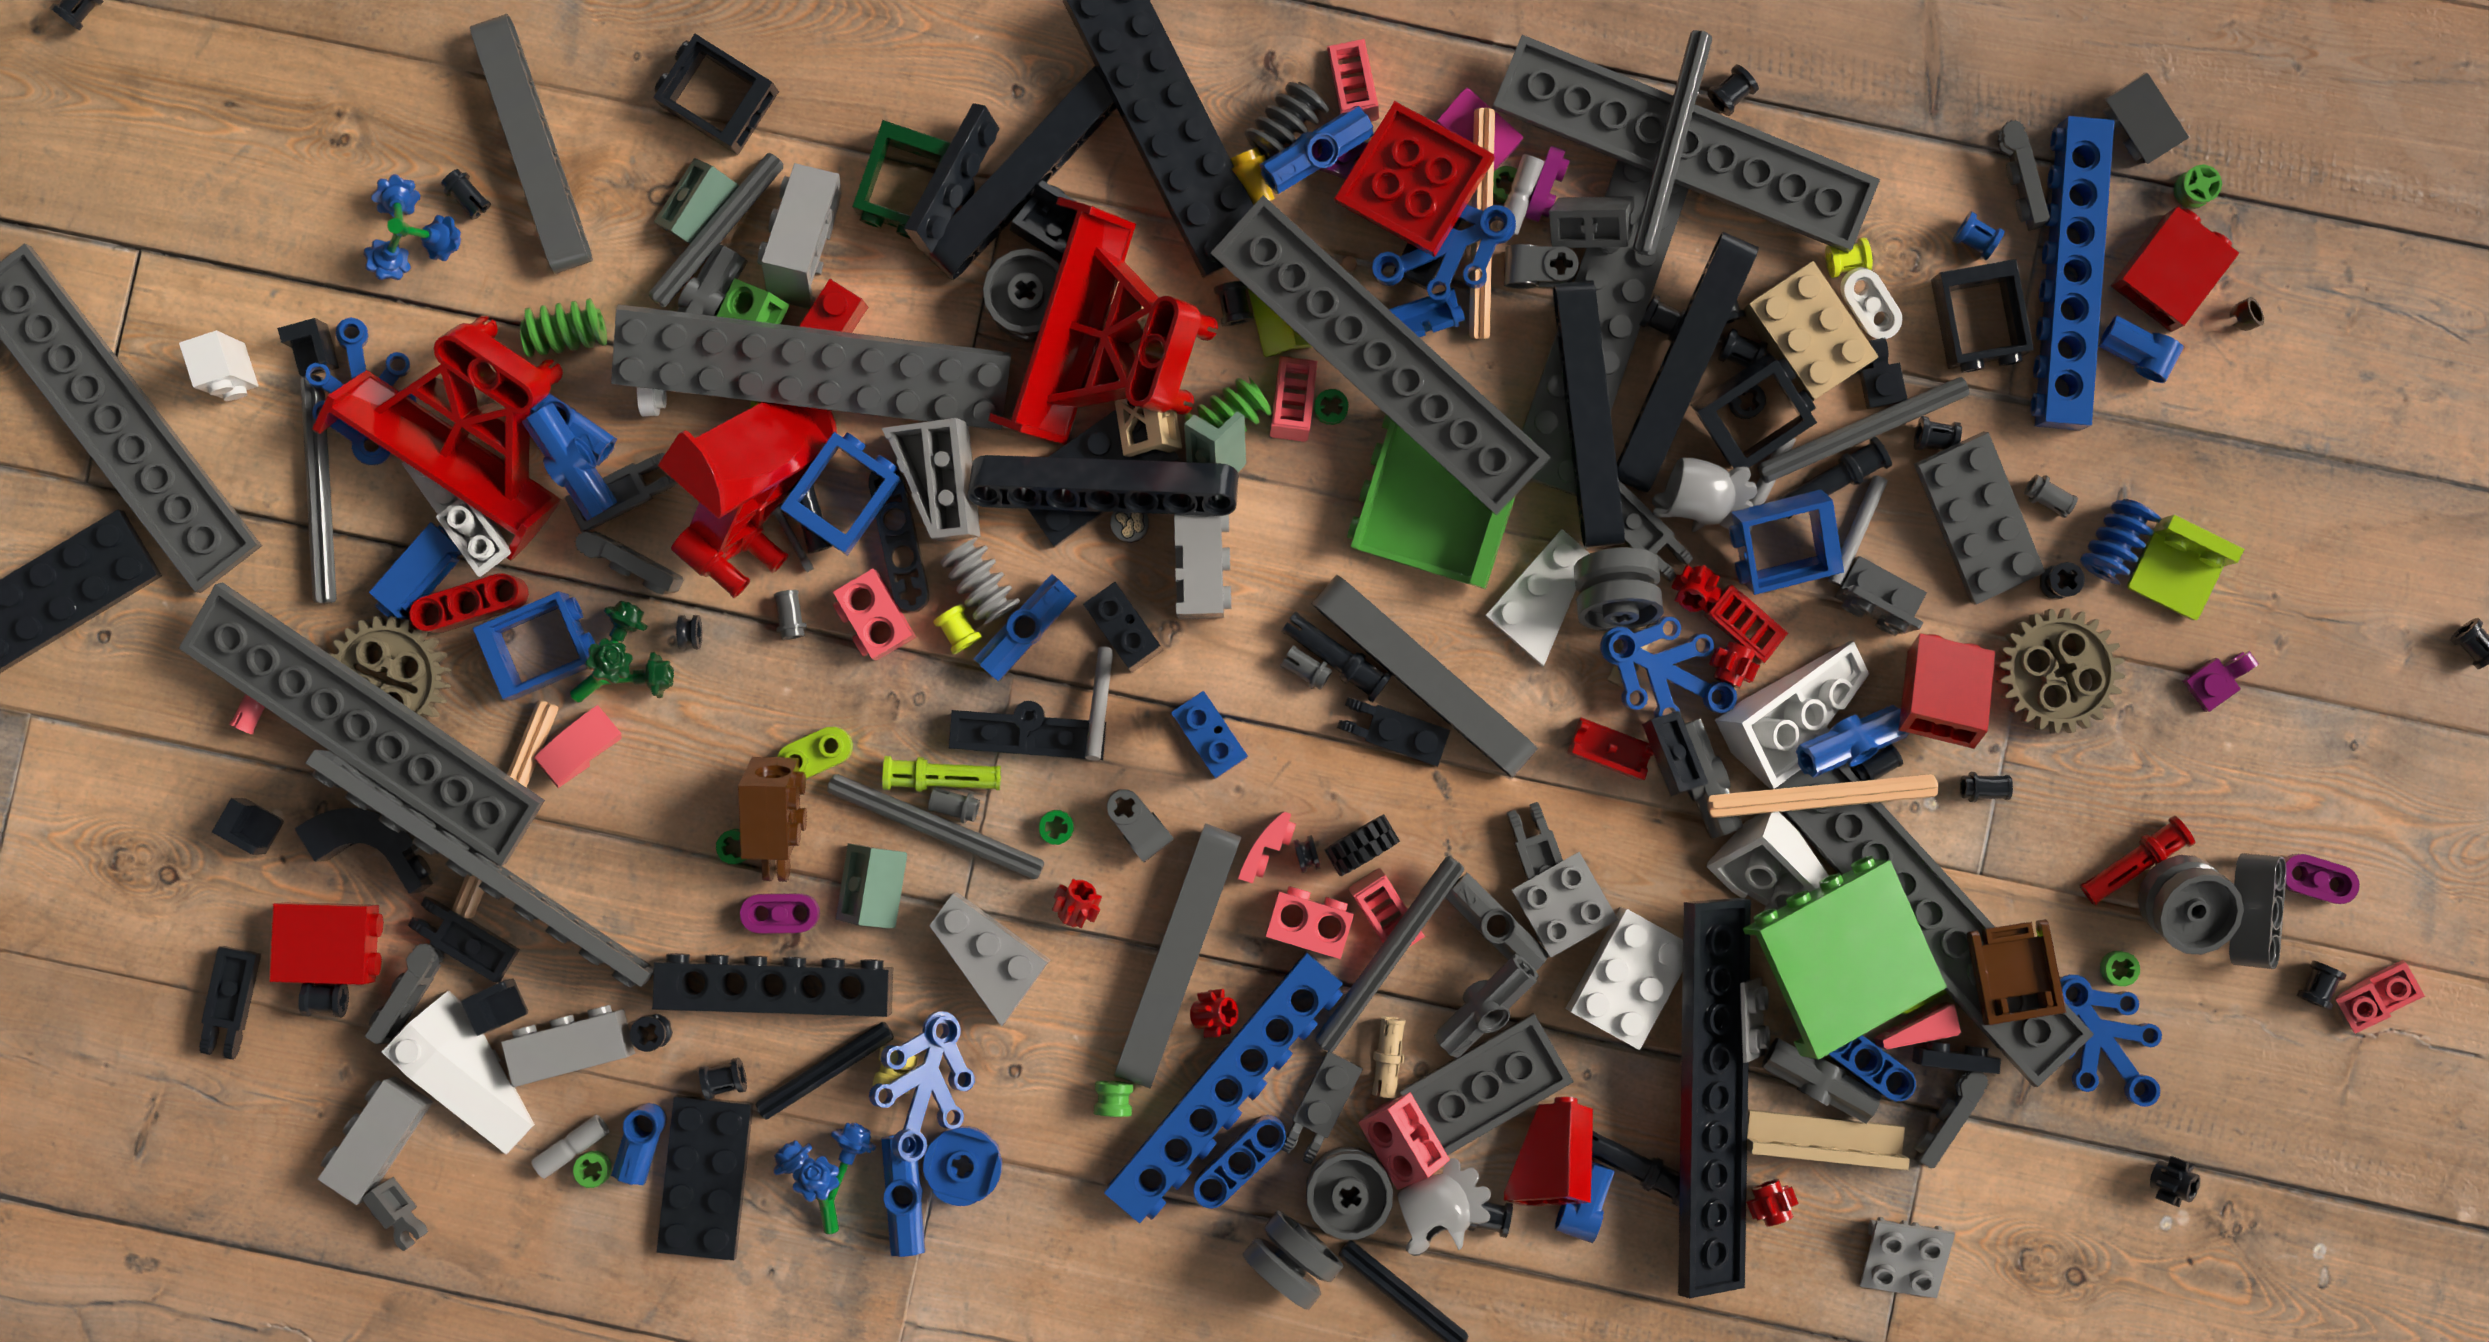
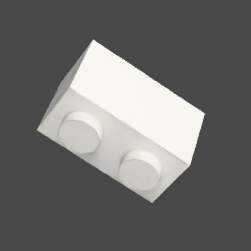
[179,330,259,401]

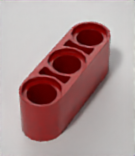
[409,573,529,634]

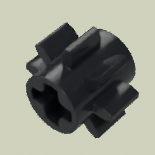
[2150,1156,2200,1207]

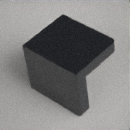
[277,318,339,377]
[212,798,284,855]
[461,978,528,1036]

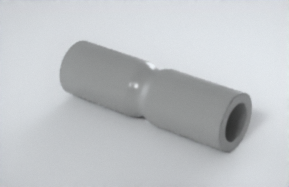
[1496,154,1545,235]
[531,1114,610,1179]

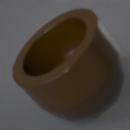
[2230,297,2264,331]

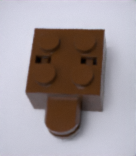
[738,757,807,882]

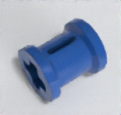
[1952,211,2005,261]

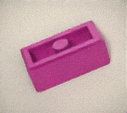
[1436,88,1523,171]

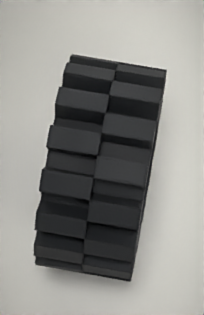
[1324,814,1400,876]

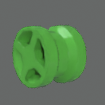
[2173,164,2222,209]
[1093,1081,1133,1117]

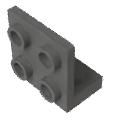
[1835,556,1927,636]

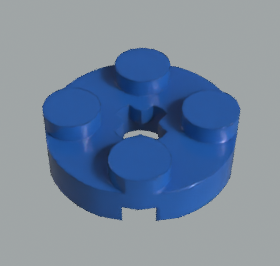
[923,1126,1002,1206]

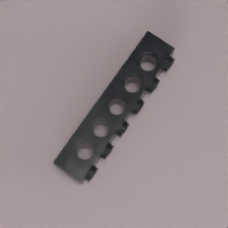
[652,953,894,1017]

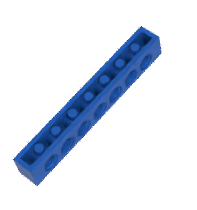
[2030,116,2115,431]
[1104,951,1343,1224]

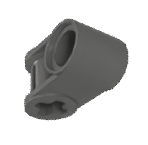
[1504,244,1579,289]
[1107,789,1174,863]

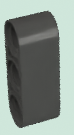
[2229,853,2286,969]

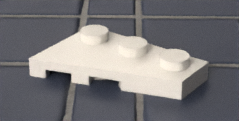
[1485,529,1590,667]

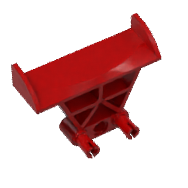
[988,196,1218,444]
[312,316,563,561]
[658,402,837,598]

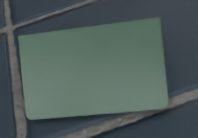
[654,158,739,244]
[1184,412,1246,472]
[835,843,907,929]

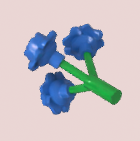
[364,174,461,280]
[773,1123,877,1234]

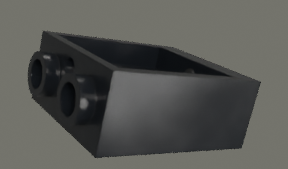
[653,33,779,155]
[1931,259,2034,373]
[1691,353,1817,469]
[1083,582,1164,673]

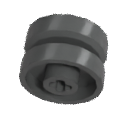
[983,249,1060,342]
[1573,547,1664,631]
[2137,855,2244,955]
[1306,1147,1393,1240]
[1243,1210,1344,1310]

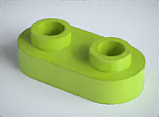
[778,727,853,780]

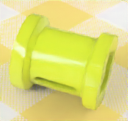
[1825,237,1873,278]
[933,604,982,655]

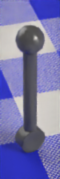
[772,503,814,573]

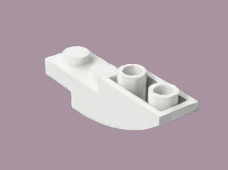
[402,462,511,577]

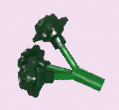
[570,601,674,703]

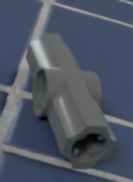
[677,243,748,316]
[1685,718,1743,839]
[1445,872,1549,971]
[1434,954,1539,1058]
[1761,1037,1882,1124]

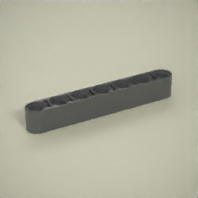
[470,14,593,274]
[1311,575,1538,778]
[1114,823,1242,1089]

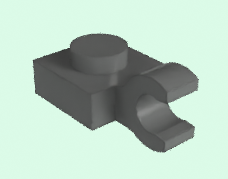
[362,1177,428,1251]

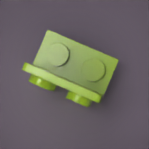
[2127,515,2245,620]

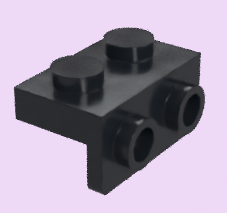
[1010,180,1077,262]

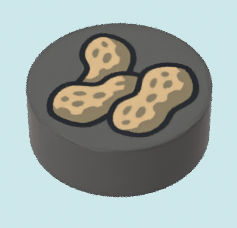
[1110,512,1149,543]

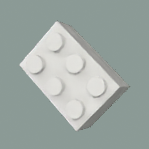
[1565,907,1683,1050]

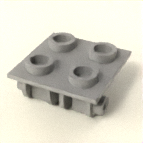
[1512,852,1618,958]
[1740,977,1770,1063]
[1860,1217,1955,1298]

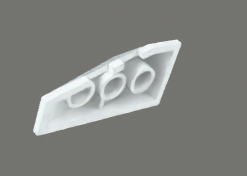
[1715,641,1869,789]
[1706,812,1829,911]
[382,991,535,1154]

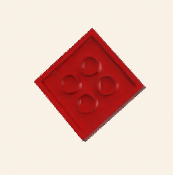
[1334,101,1495,257]

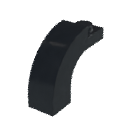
[295,808,433,894]

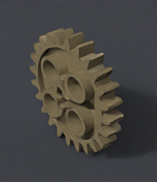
[1995,608,2125,734]
[330,616,451,719]

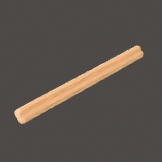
[1469,108,1495,340]
[452,700,558,919]
[1707,774,1938,818]

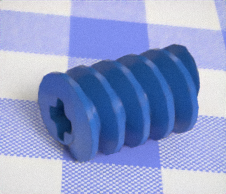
[2080,499,2162,585]

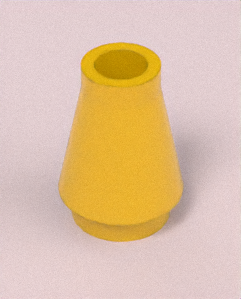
[1230,147,1275,205]

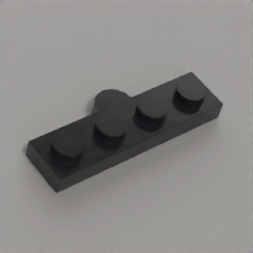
[904,103,1000,253]
[949,701,1107,761]

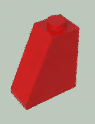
[1503,1097,1593,1206]

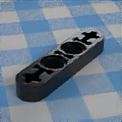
[869,469,929,612]

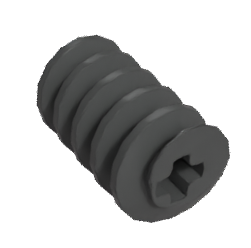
[1245,82,1329,160]

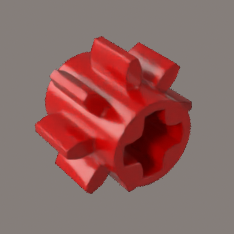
[1672,565,1723,612]
[1709,641,1760,689]
[1052,879,1102,928]
[1190,989,1238,1038]
[1746,1179,1799,1227]

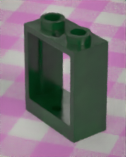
[852,120,951,240]

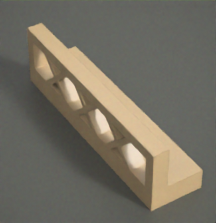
[1103,304,1182,457]
[1747,1109,1910,1170]

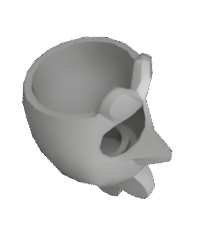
[1652,458,1757,532]
[1398,1158,1491,1256]

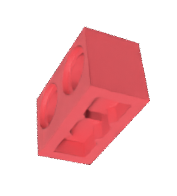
[833,568,916,660]
[1266,886,1354,959]
[1358,1092,1450,1190]

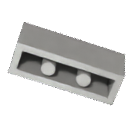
[501,1005,635,1087]
[318,1076,434,1205]

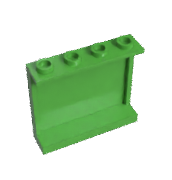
[1347,414,1532,590]
[1743,856,1947,1060]

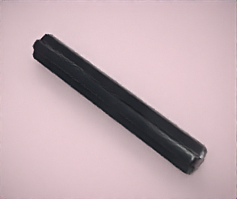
[755,1022,894,1120]
[1338,1240,1469,1342]

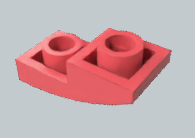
[534,705,622,788]
[1238,811,1296,884]
[2335,960,2425,1034]

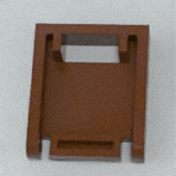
[1967,919,2067,1025]

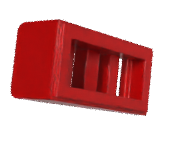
[1703,584,1789,664]

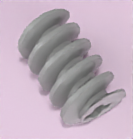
[940,537,1020,624]

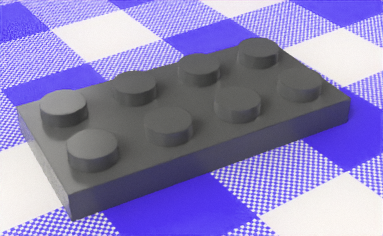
[1914,431,2045,605]
[1400,1013,1574,1156]

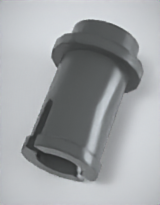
[2024,475,2078,518]
[774,590,807,640]
[1281,645,1333,690]
[928,787,980,823]

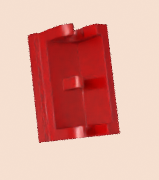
[1567,717,1654,781]

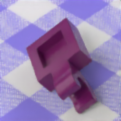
[2182,651,2259,712]

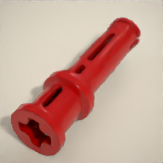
[2080,816,2195,905]

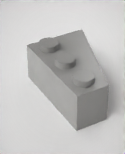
[757,163,842,309]
[882,418,981,542]
[1174,514,1231,619]
[929,892,1050,1027]

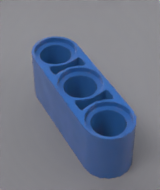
[1827,1035,1916,1101]
[1193,1115,1286,1209]

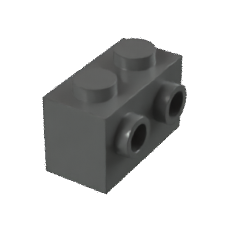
[2102,72,2190,164]

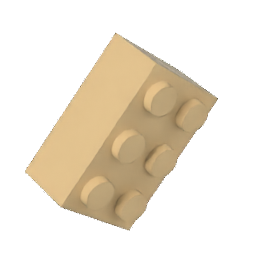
[1743,261,1879,401]

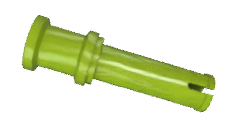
[882,756,1001,792]

